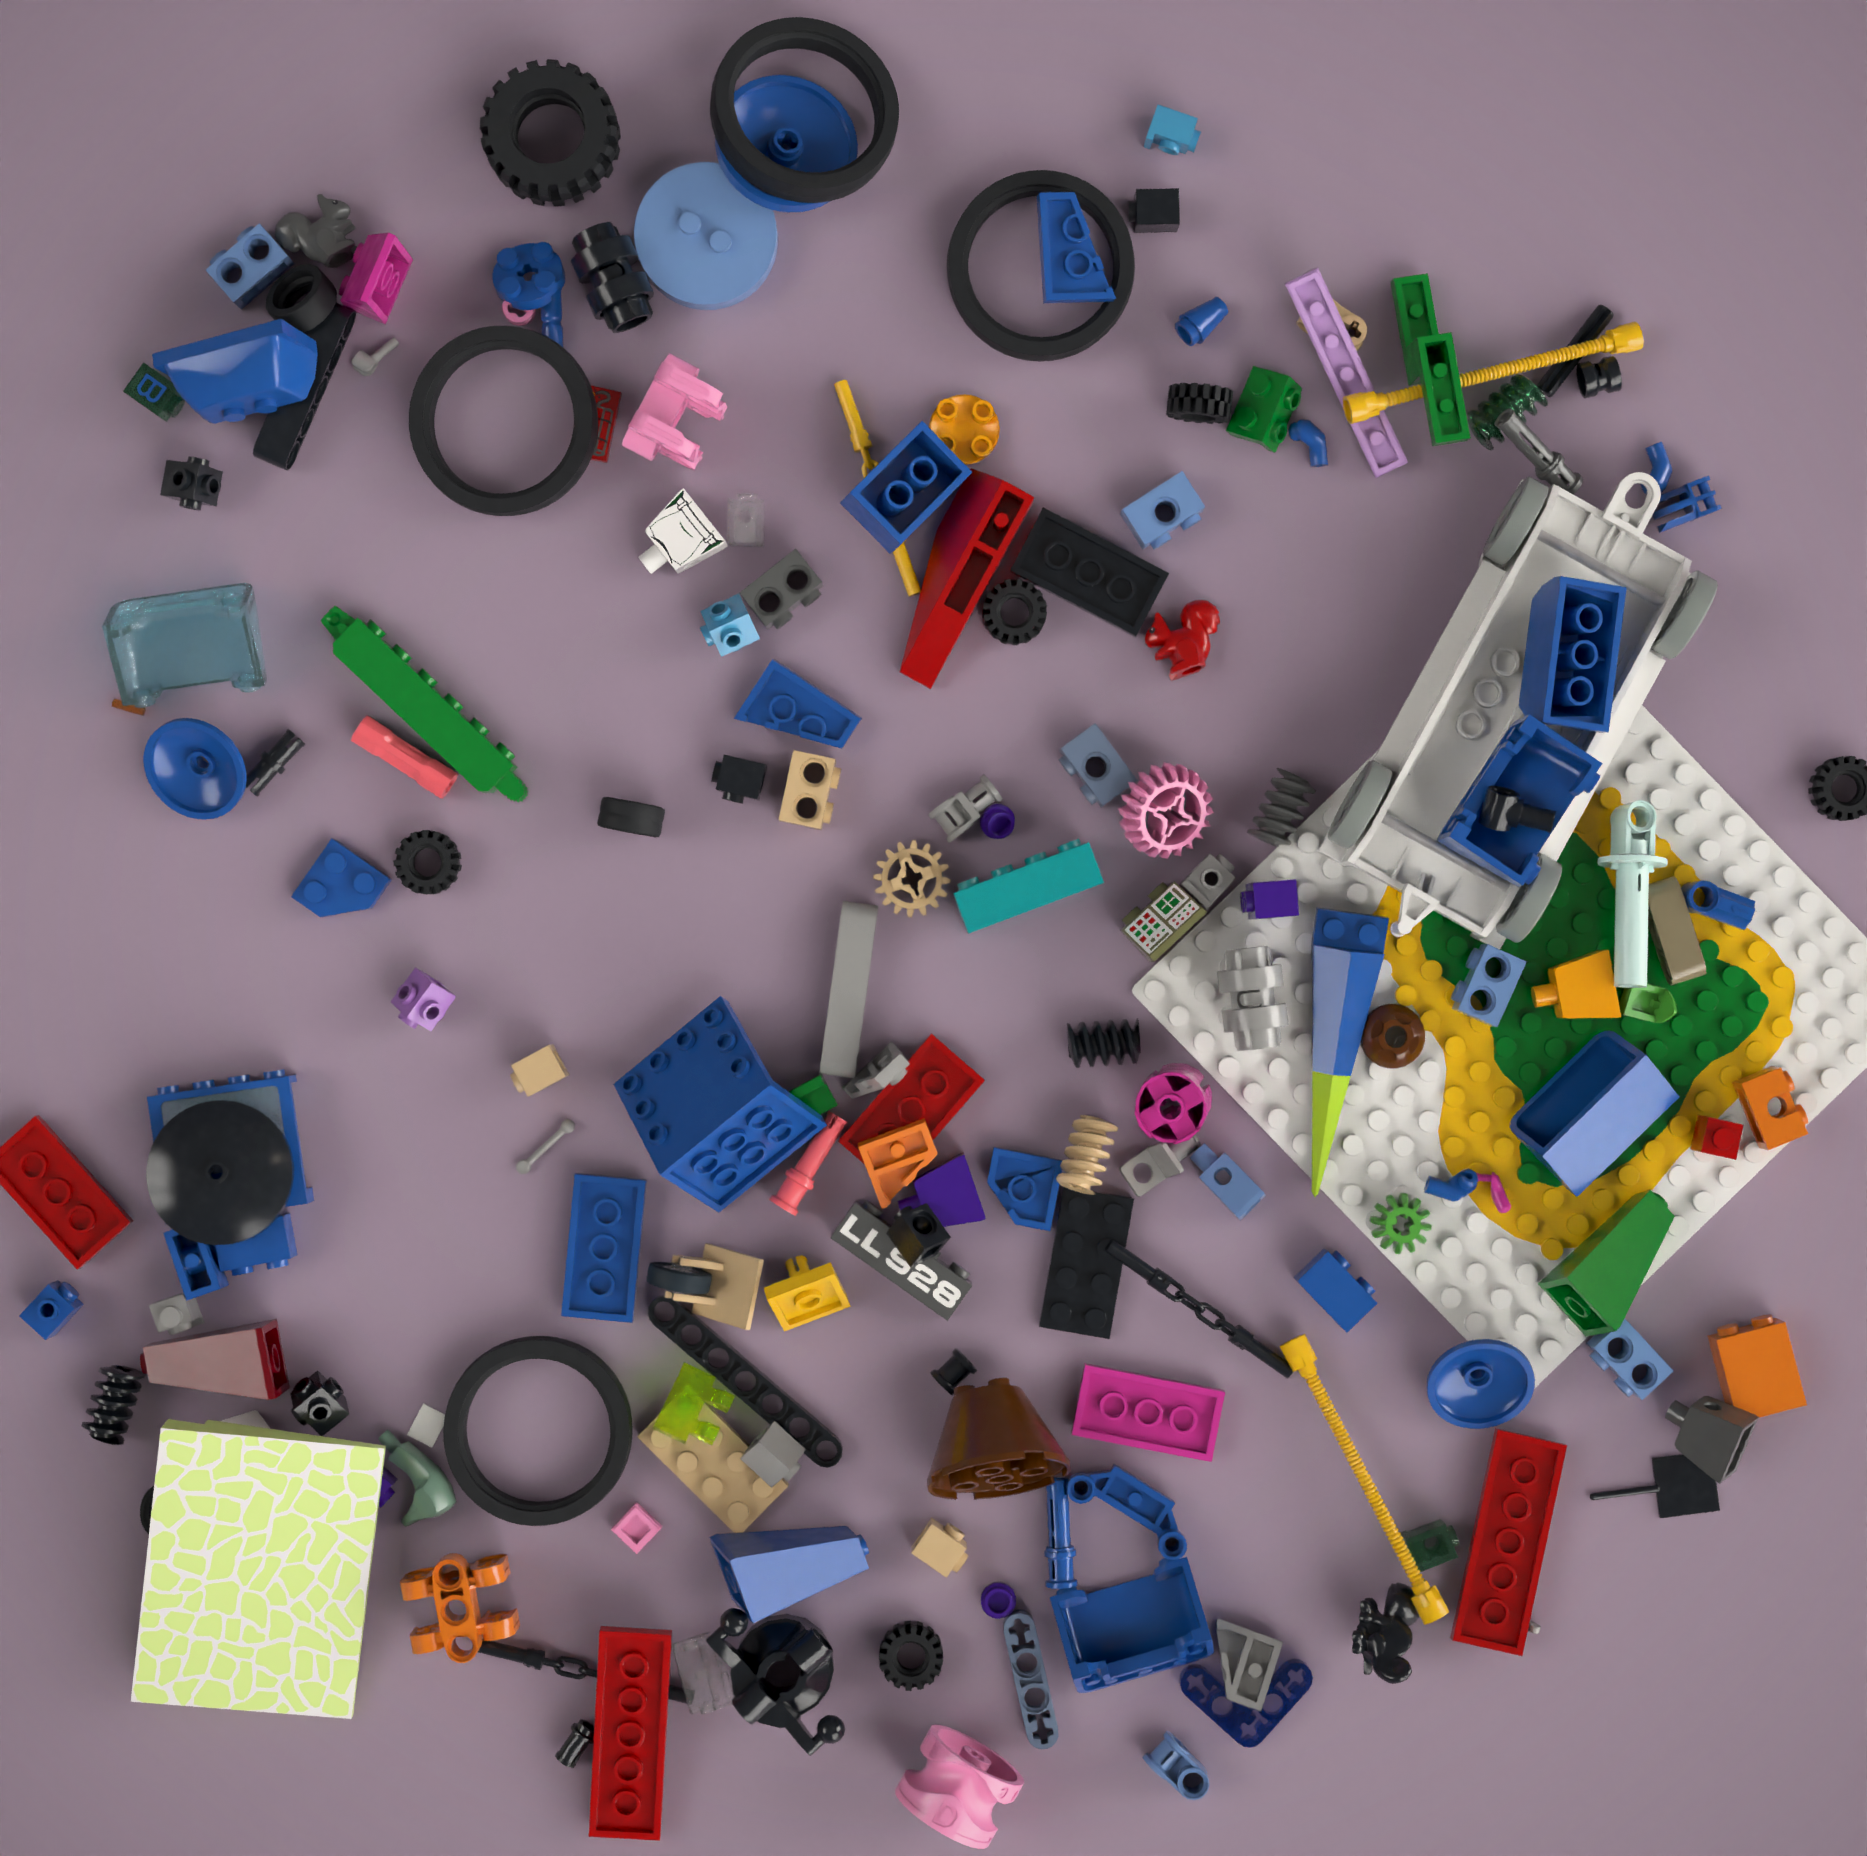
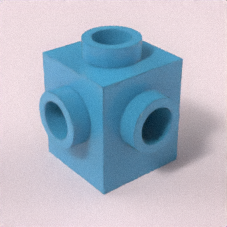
[700,594,760,657]

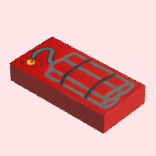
[591,386,622,463]

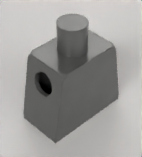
[1665,1396,1759,1484]

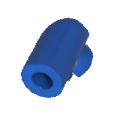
[1288,419,1328,467]

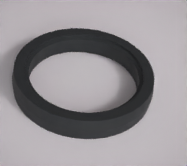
[710,17,899,203]
[947,170,1135,362]
[409,326,598,516]
[443,1336,633,1526]

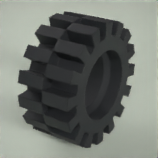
[1166,383,1233,424]
[982,579,1047,645]
[1808,756,1867,821]
[393,830,462,895]
[879,1620,943,1691]

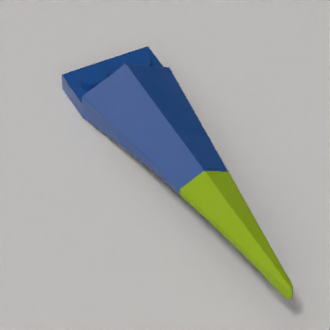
[1311,907,1389,1197]

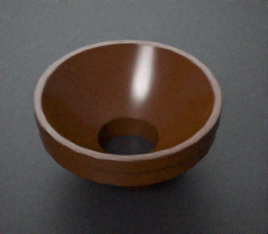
[1360,1004,1425,1068]

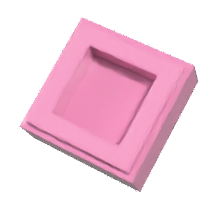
[611,1502,662,1554]

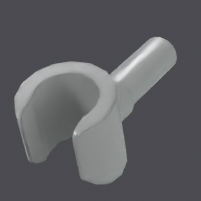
[351,337,399,376]

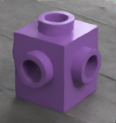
[391,967,456,1031]

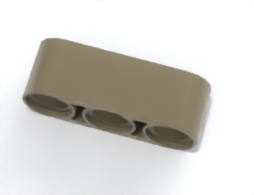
[1648,876,1706,986]

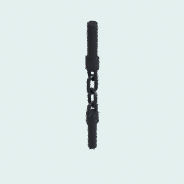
[1105,1239,1293,1378]
[472,1639,695,1705]

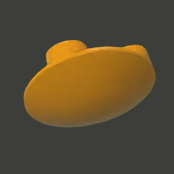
[929,394,1000,465]

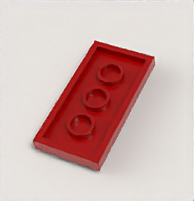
[838,1033,985,1164]
[0,1115,134,1270]

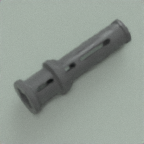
[1495,408,1583,494]

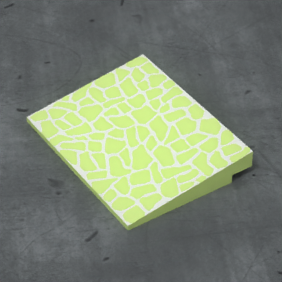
[131,1419,386,1719]

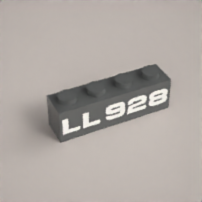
[831,1200,972,1321]

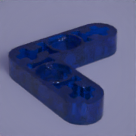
[1179,1659,1313,1748]

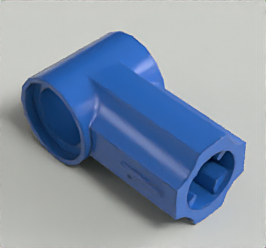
[1681,881,1755,930]

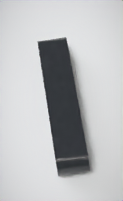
[253,302,356,471]

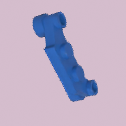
[1066,1464,1187,1560]

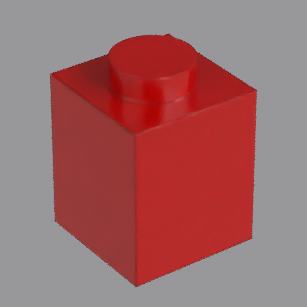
[1690,1115,1744,1160]

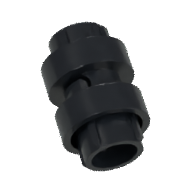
[571,222,654,333]

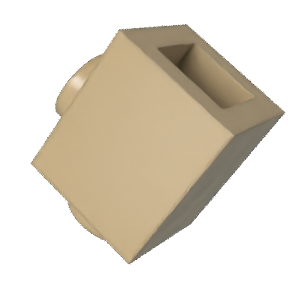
[510,1044,569,1097]
[911,1517,968,1578]

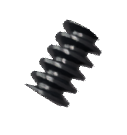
[1067,1018,1141,1068]
[81,1365,146,1445]

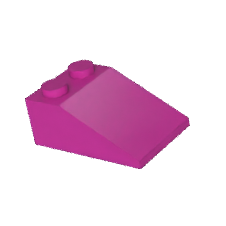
[339,233,413,325]

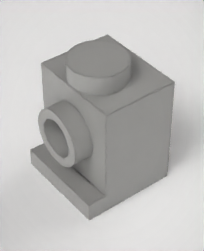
[1179,854,1236,909]
[149,1292,204,1335]

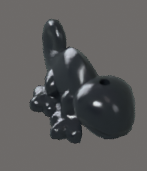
[1352,1582,1419,1684]

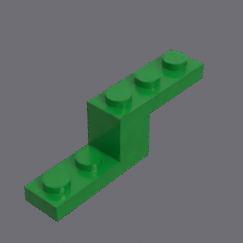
[1390,273,1471,446]

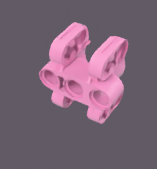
[622,354,727,470]

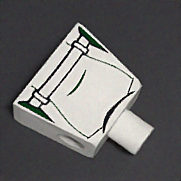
[638,488,728,574]

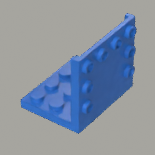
[613,996,827,1213]

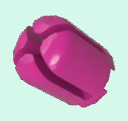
[1134,1063,1212,1144]

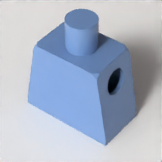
[1190,1143,1266,1221]

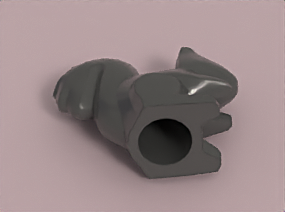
[275,194,357,268]

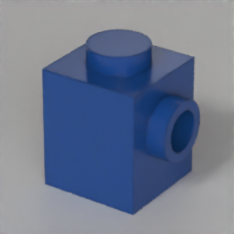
[19,1280,84,1340]

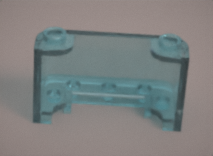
[102,583,267,708]

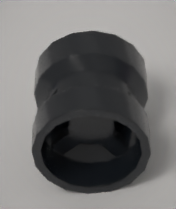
[1576,356,1622,398]

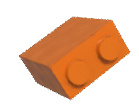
[1707,1314,1807,1418]

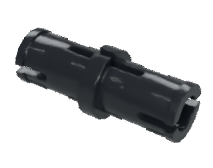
[246,729,306,797]

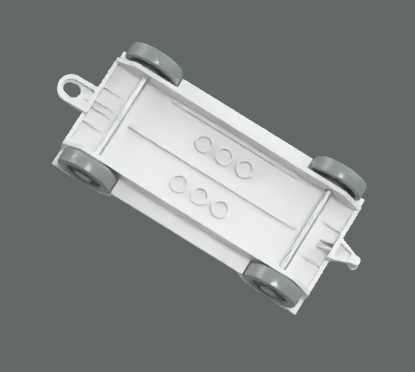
[1318,472,1718,949]

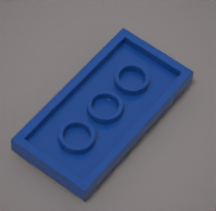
[561,1173,647,1323]

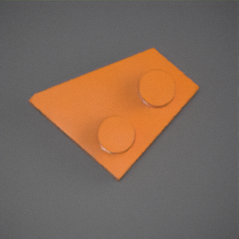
[857,1118,938,1209]

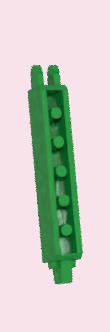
[321,606,529,803]

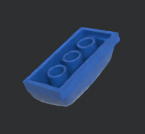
[152,319,318,424]
[1519,576,1627,733]

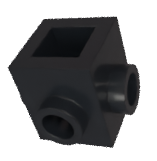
[160,456,223,511]
[290,1370,350,1436]

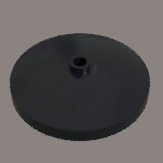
[146,1100,294,1245]

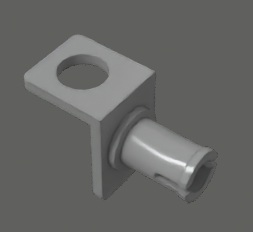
[1119,1135,1201,1197]

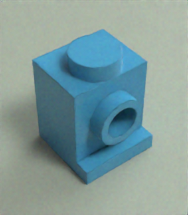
[1144,105,1201,155]

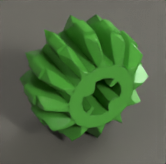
[1369,1193,1432,1254]

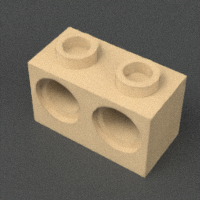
[779,750,841,830]

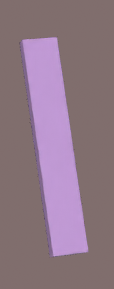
[1285,267,1408,478]

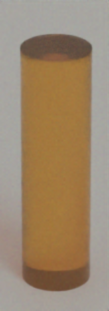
[112,698,146,716]

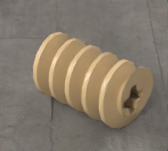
[1056,1115,1118,1195]

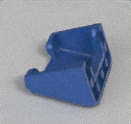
[1437,714,1603,887]
[1050,1557,1214,1693]

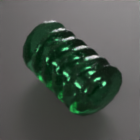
[1467,374,1548,451]

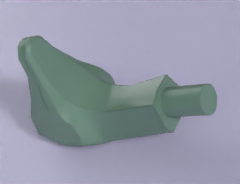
[378,1430,457,1527]

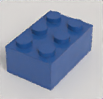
[840,421,972,554]

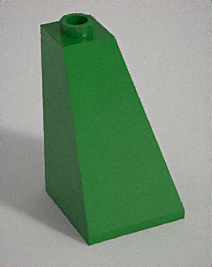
[1538,1190,1675,1336]

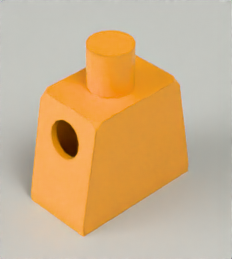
[1531,950,1621,1018]

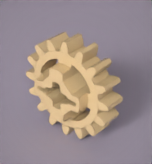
[873,840,951,918]

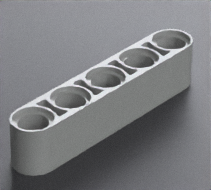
[819,901,878,1079]

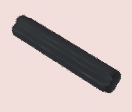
[1537,304,1614,397]

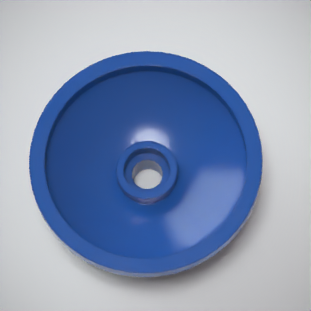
[143,718,247,820]
[1426,1339,1535,1429]

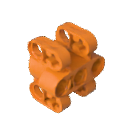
[400,1553,520,1663]

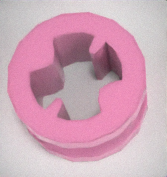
[502,300,536,326]

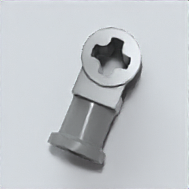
[928,774,1003,843]

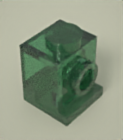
[1401,1519,1460,1572]

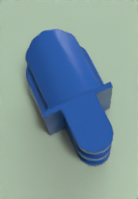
[1652,476,1722,533]

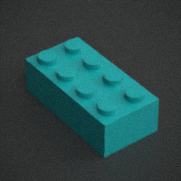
[953,838,1104,934]

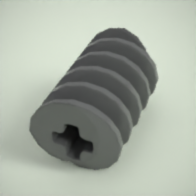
[1247,768,1316,847]

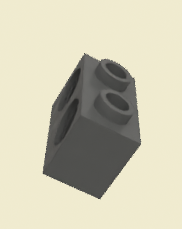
[740,548,823,630]

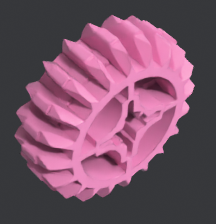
[1118,762,1214,859]

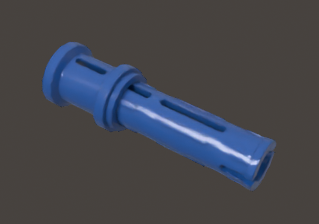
[1044,1477,1078,1589]

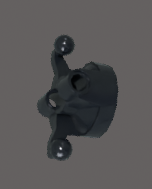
[706,1608,845,1756]

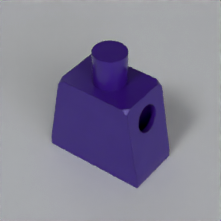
[897,1152,986,1227]

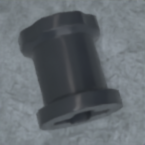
[930,1348,978,1396]

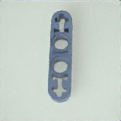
[1003,1609,1059,1749]

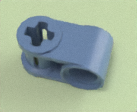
[1143,1731,1209,1800]

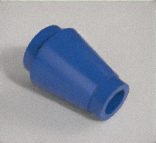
[1175,297,1229,346]

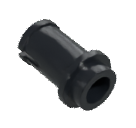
[555,1719,594,1768]

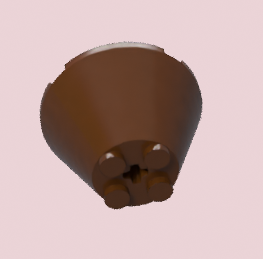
[927,1378,1071,1500]

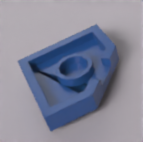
[291,838,392,917]
[987,1147,1062,1231]

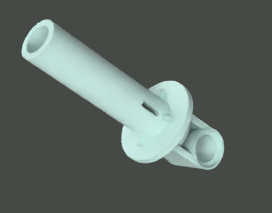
[1598,800,1668,988]

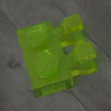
[653,1362,736,1446]

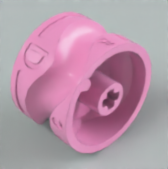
[895,1725,1024,1849]

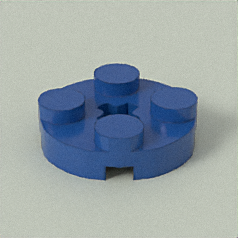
[492,242,565,310]

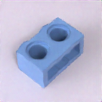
[206,223,295,310]
[1451,944,1526,1027]
[1586,1318,1673,1400]

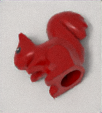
[1144,600,1220,681]

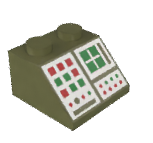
[1120,881,1207,962]

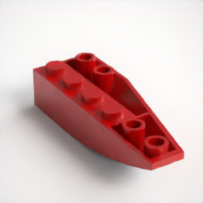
[899,468,1034,690]

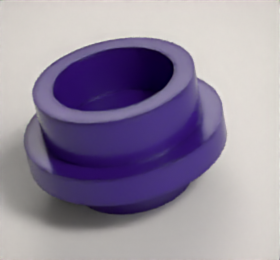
[980,804,1015,839]
[981,1582,1016,1619]

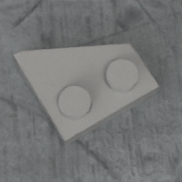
[842,1041,910,1099]
[1215,1619,1283,1711]

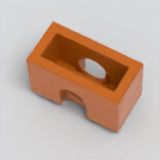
[1732,1066,1808,1150]

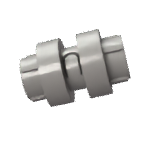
[1217,946,1289,1051]

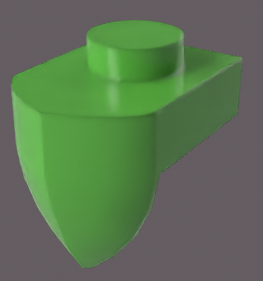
[1619,983,1677,1023]

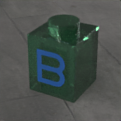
[123,362,185,422]

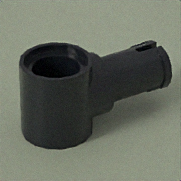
[1478,785,1556,833]

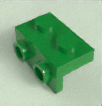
[1226,366,1302,453]

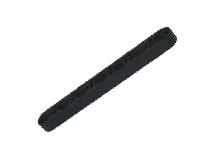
[648,1295,843,1468]

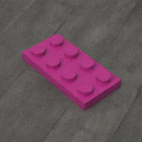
[1071,1363,1225,1462]

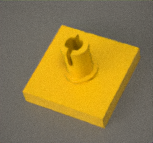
[763,1255,851,1332]

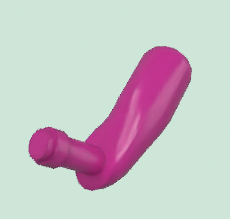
[1476,1172,1511,1213]

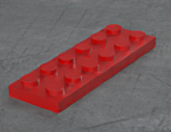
[1450,1428,1567,1656]
[589,1626,672,1841]

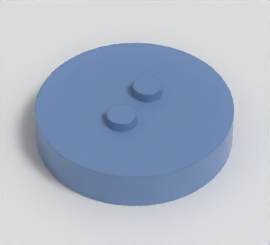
[634,162,778,310]

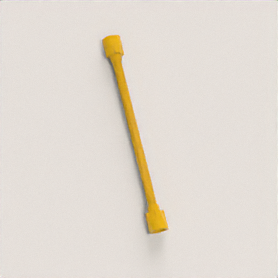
[1343,321,1644,424]
[1279,1333,1449,1625]

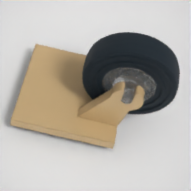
[646,1243,764,1330]

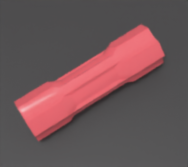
[351,715,459,799]

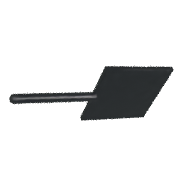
[1590,1454,1720,1518]

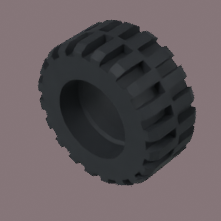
[480,59,621,207]

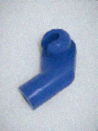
[1641,442,1672,495]
[1424,1169,1478,1202]

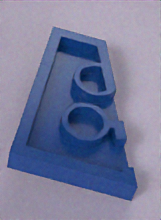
[1036,192,1116,304]
[734,659,862,749]

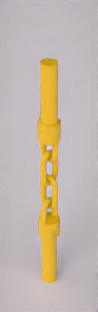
[834,380,921,597]

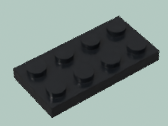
[1010,507,1169,638]
[1039,1187,1134,1339]

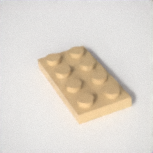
[637,1385,789,1533]

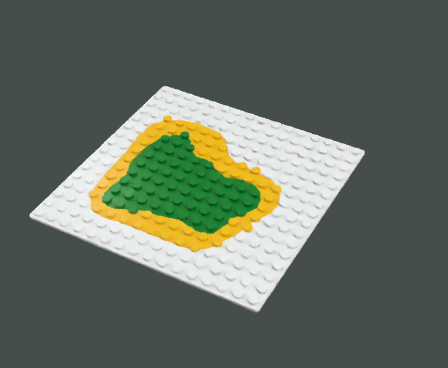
[1132,705,1867,1389]

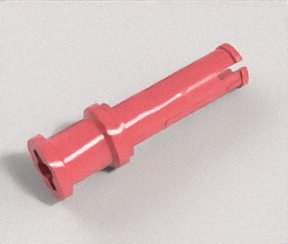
[769,1111,848,1216]

